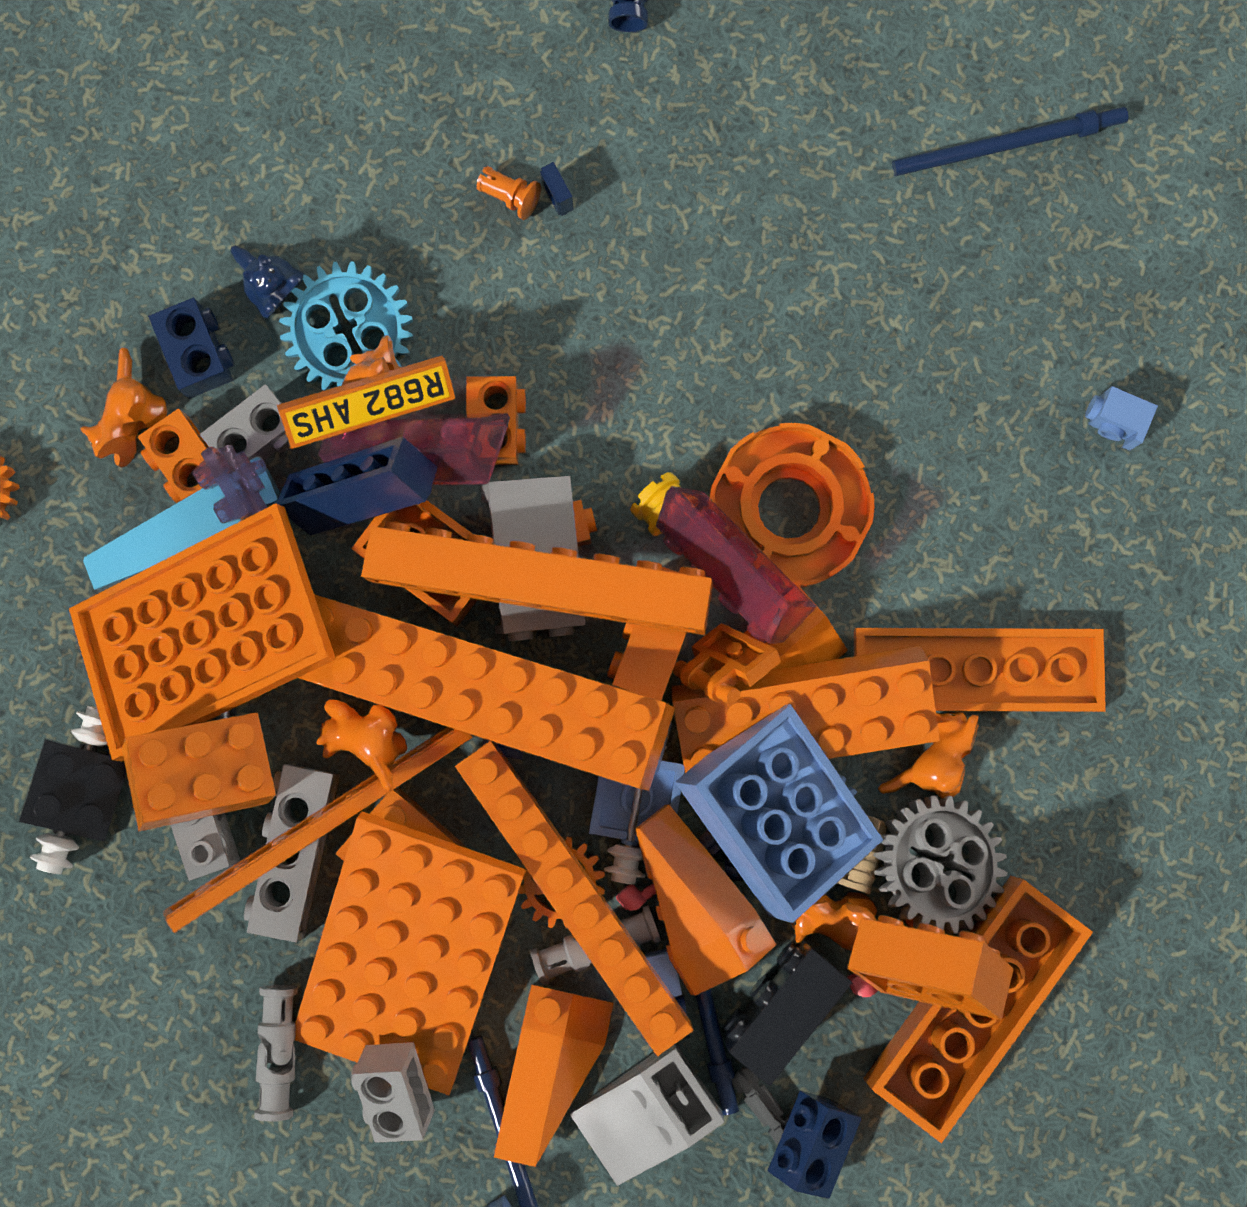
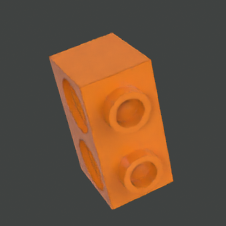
[466,376,526,465]
[137,408,228,503]

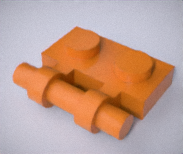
[673,623,781,705]

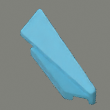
[83,457,281,590]

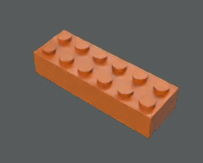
[672,646,940,773]
[863,875,1093,1144]

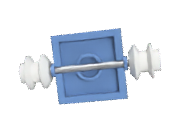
[589,746,685,884]

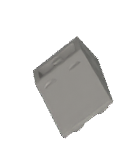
[569,1044,725,1186]

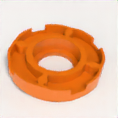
[708,423,874,588]

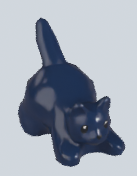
[230,245,305,318]

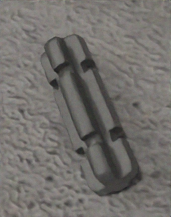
[732,1067,789,1144]

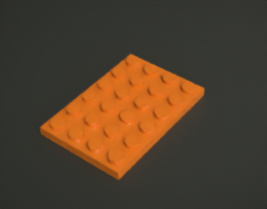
[69,503,336,761]
[295,811,526,1095]

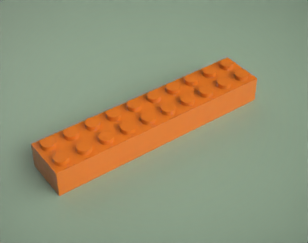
[298,594,675,791]

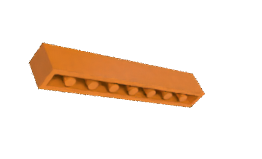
[361,521,713,635]
[455,741,693,1057]

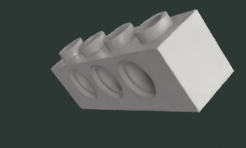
[244,764,340,943]

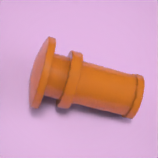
[476,166,541,220]

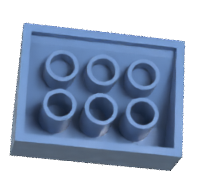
[675,704,883,923]

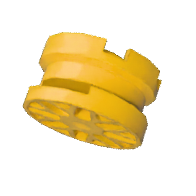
[630,472,695,536]

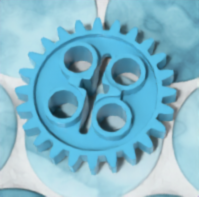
[279,261,414,391]

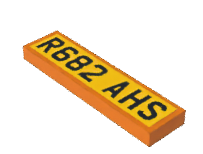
[277,355,456,449]

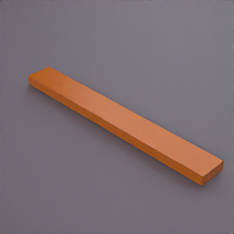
[163,727,473,933]

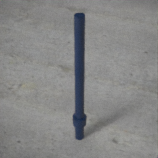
[892,107,1128,176]
[695,988,739,1115]
[467,1035,538,1207]

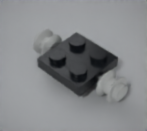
[19,706,127,874]

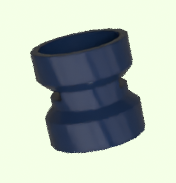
[608,0,648,32]

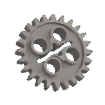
[874,796,1008,934]

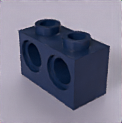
[148,297,235,399]
[768,1090,862,1199]

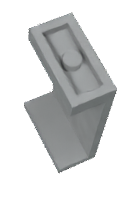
[481,476,585,641]

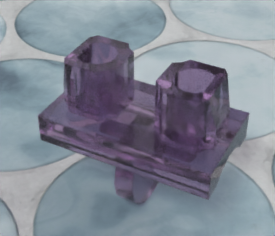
[193,445,268,524]

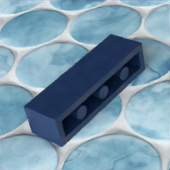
[277,436,438,535]

